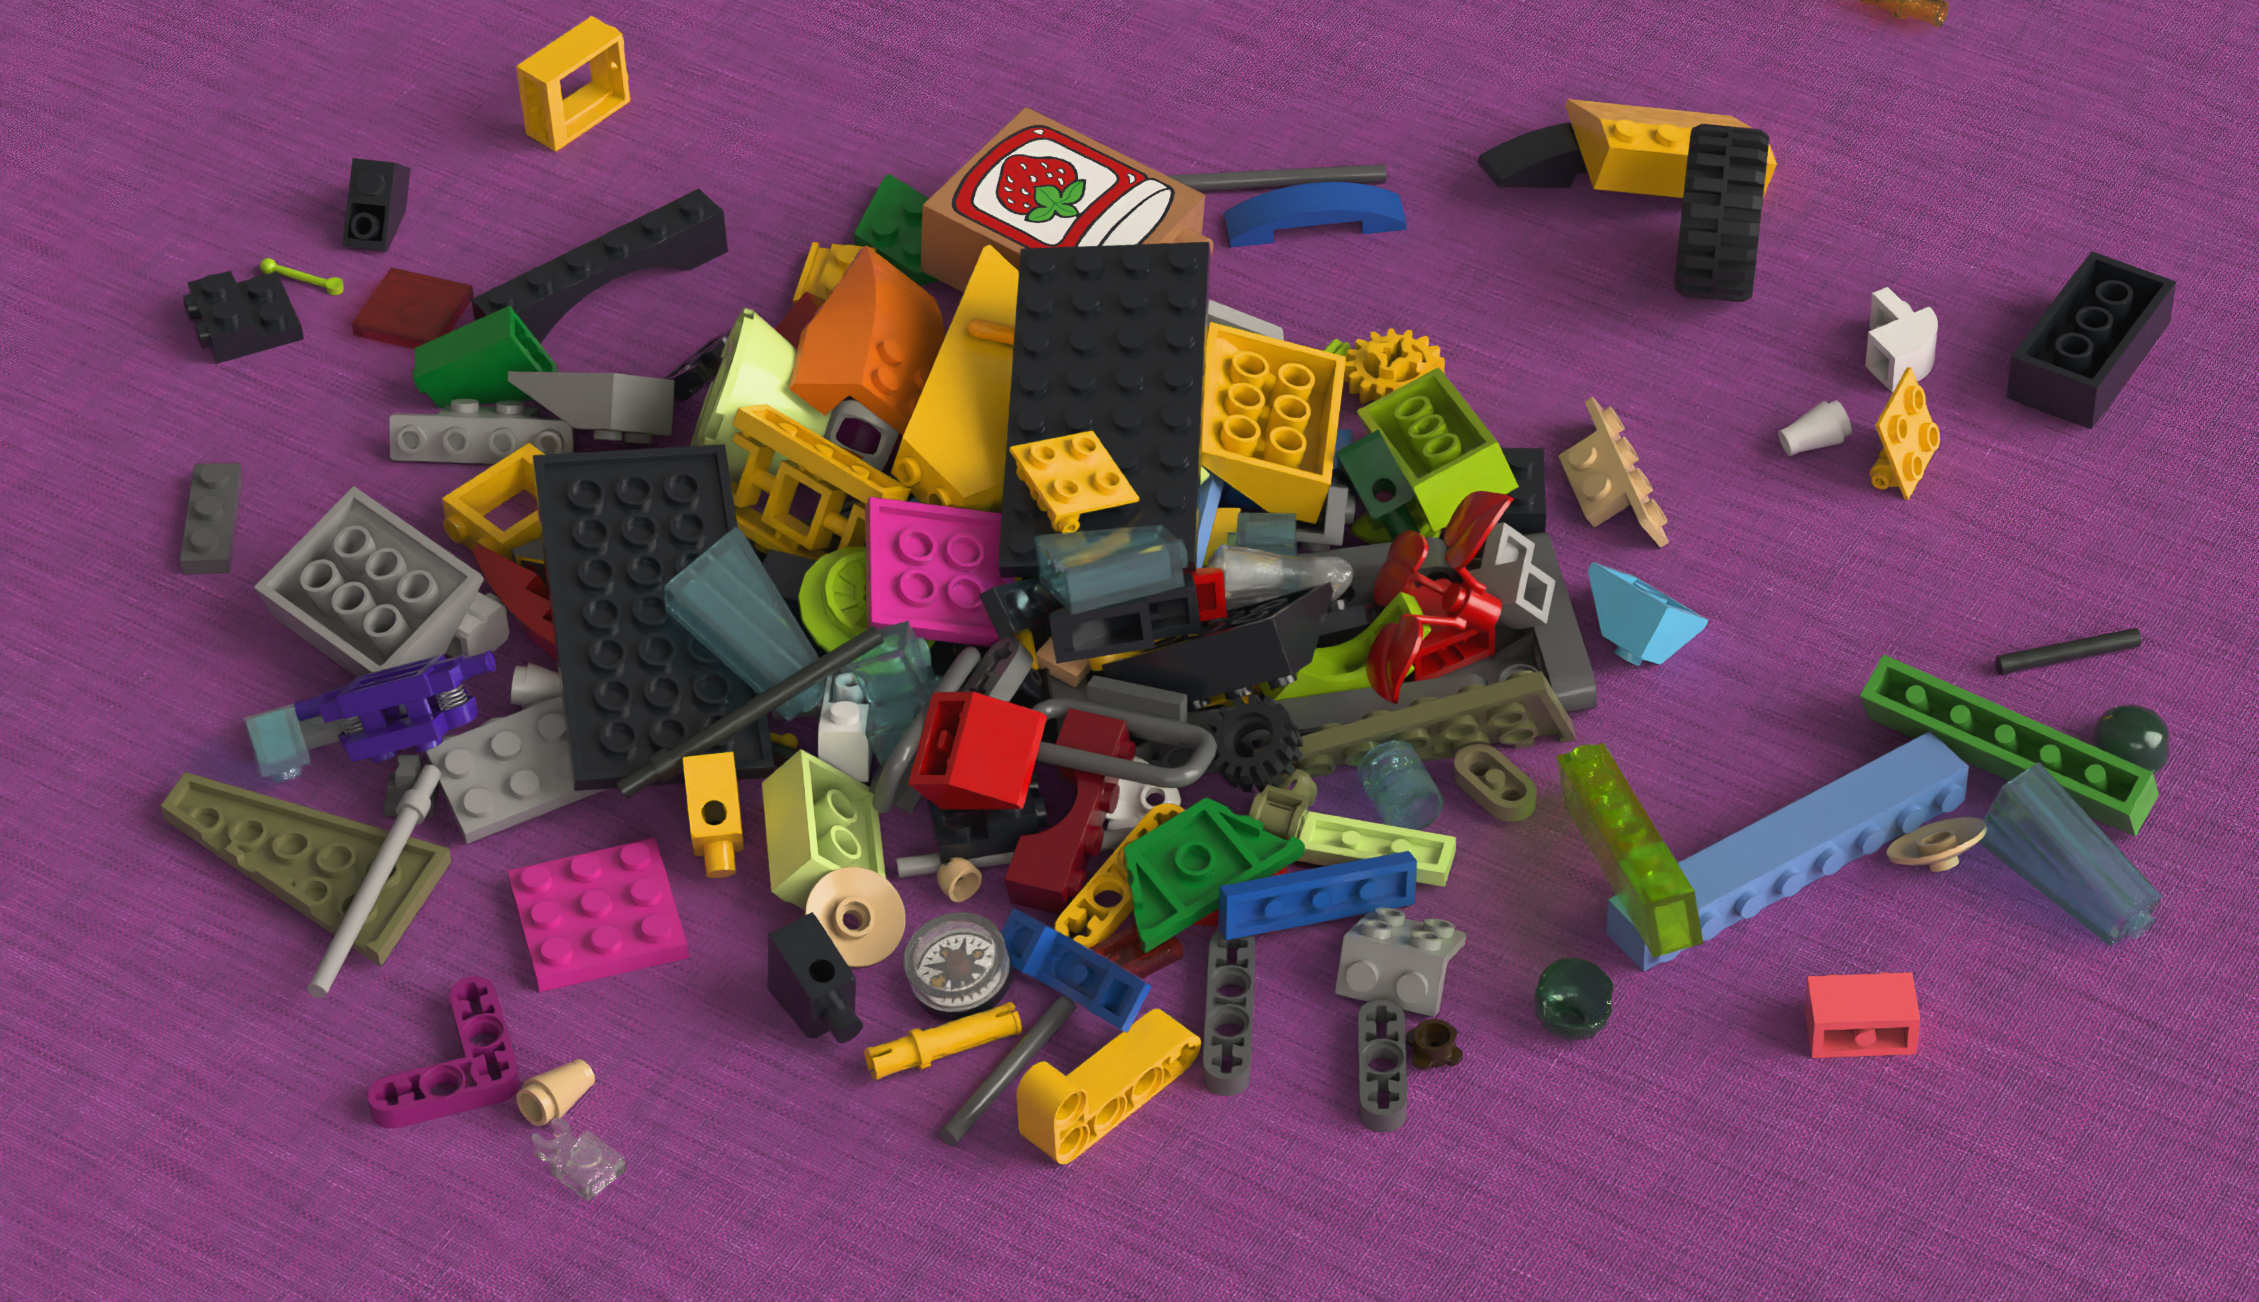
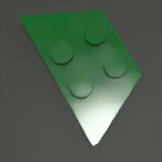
[854,174,938,286]
[1123,797,1305,953]

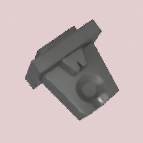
[383,755,439,816]

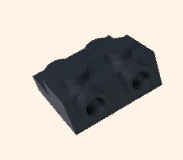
[182,270,304,364]
[927,769,1047,864]

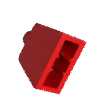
[1407,578,1495,682]

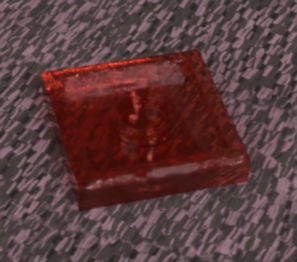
[352,267,474,349]

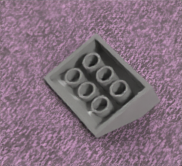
[254,486,484,677]

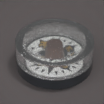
[903,912,1013,1020]

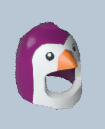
[823,400,903,474]

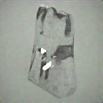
[1208,544,1353,610]

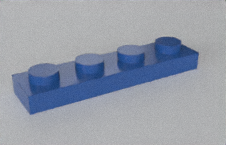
[1218,851,1417,940]

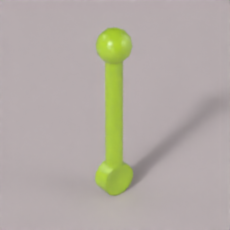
[259,258,344,296]

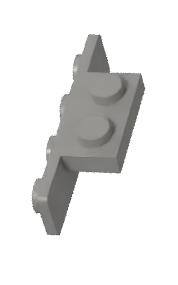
[389,399,575,464]

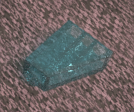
[1034,525,1188,615]

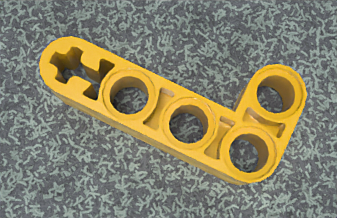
[1016,1008,1201,1165]

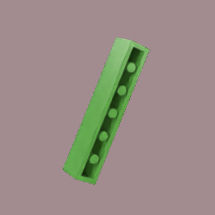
[1860,654,2159,837]

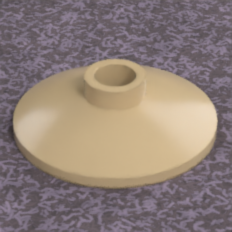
[1887,817,1987,872]
[804,867,905,968]

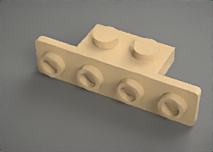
[1558,397,1669,548]

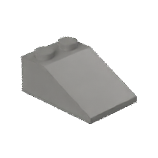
[508,371,675,444]

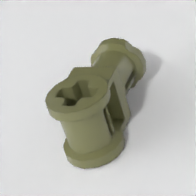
[1248,769,1317,841]

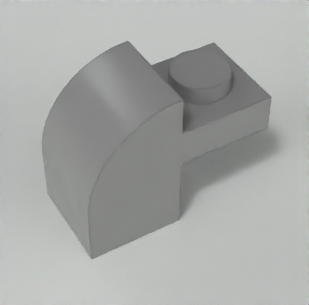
[1469,522,1555,629]

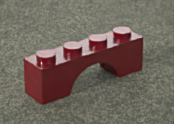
[1004,708,1136,915]

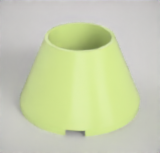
[690,307,832,484]

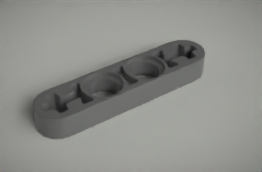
[1203,931,1256,1096]

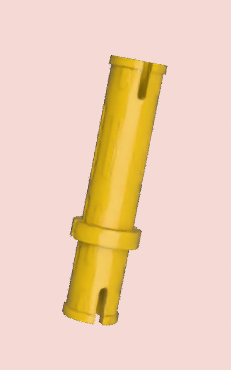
[864,1002,1022,1081]

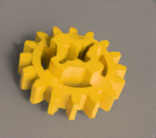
[1344,328,1445,404]

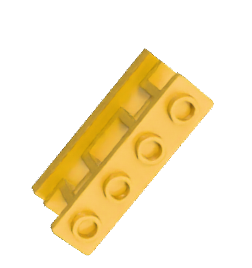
[731,404,911,560]

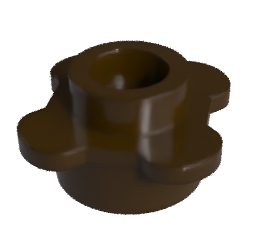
[1406,1019,1463,1070]

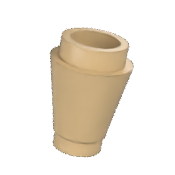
[516,1059,595,1126]

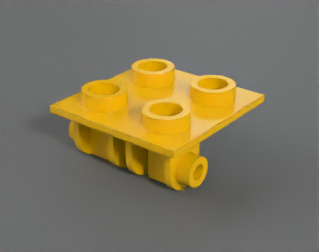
[1870,367,1940,500]
[1009,431,1140,535]

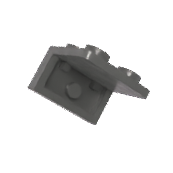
[1242,474,1355,552]

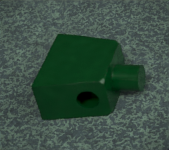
[1336,429,1421,541]

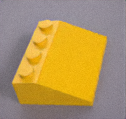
[1565,99,1777,198]
[1201,322,1346,524]

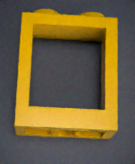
[516,16,630,152]
[442,443,545,561]

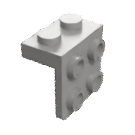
[1335,907,1466,1017]

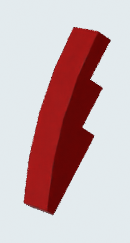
[472,544,557,661]

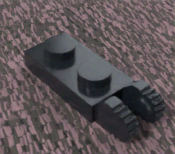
[979,576,1070,640]

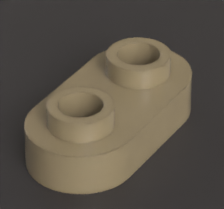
[1454,744,1536,822]

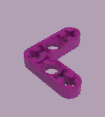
[367,976,520,1129]

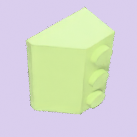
[762,749,886,910]

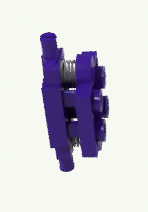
[294,651,496,763]

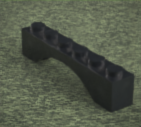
[471,189,728,344]

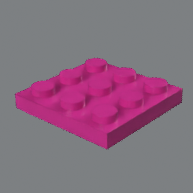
[865,497,1016,647]
[507,837,689,992]

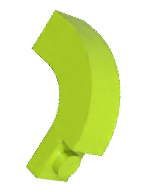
[1260,591,1431,701]

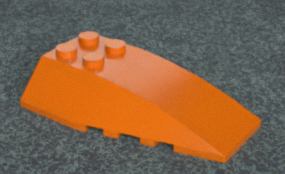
[789,245,945,435]

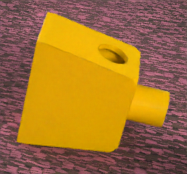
[683,752,744,878]

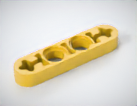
[1055,803,1185,953]

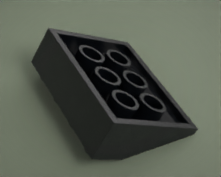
[1102,581,1333,712]

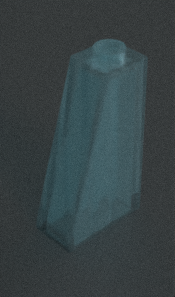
[664,527,825,721]
[1978,762,2163,946]

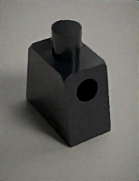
[767,912,863,1043]

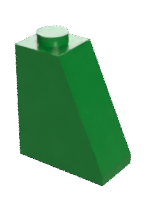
[412,306,557,408]

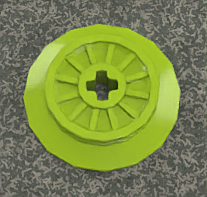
[798,547,936,670]

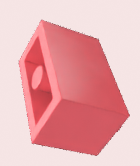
[1804,972,1920,1058]

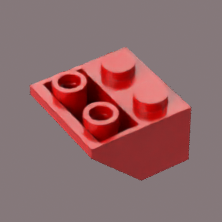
[908,692,1047,809]

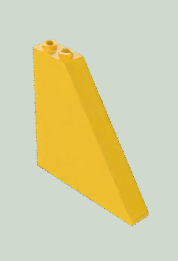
[891,245,1019,513]

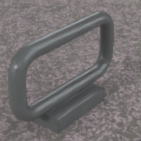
[869,646,981,815]
[1031,675,1217,788]

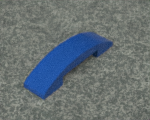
[1224,182,1407,248]
[998,908,1152,1033]

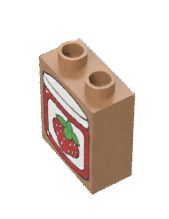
[921,107,1213,293]

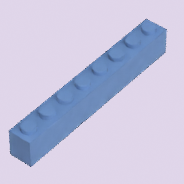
[1606,731,1969,972]

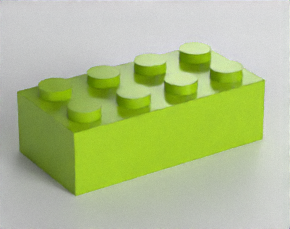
[1356,367,1518,532]

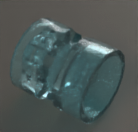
[1357,741,1444,831]

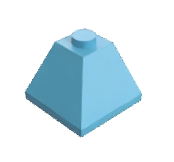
[1588,562,1709,666]

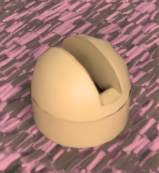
[937,857,982,902]

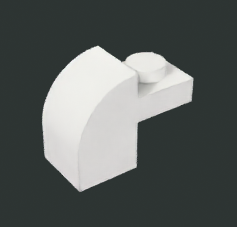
[1865,287,1938,392]

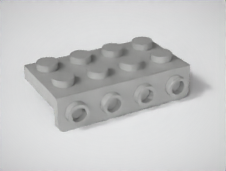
[425,695,606,844]

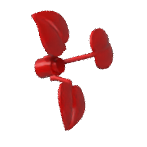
[1366,491,1514,704]

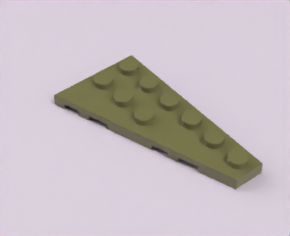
[1253,670,1577,784]
[161,772,451,967]

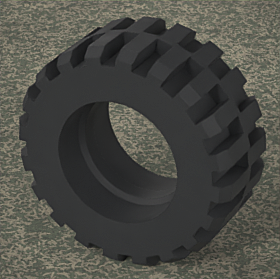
[1674,124,1770,302]

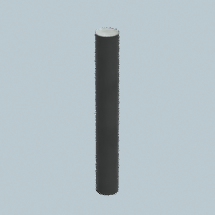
[1995,628,2141,675]

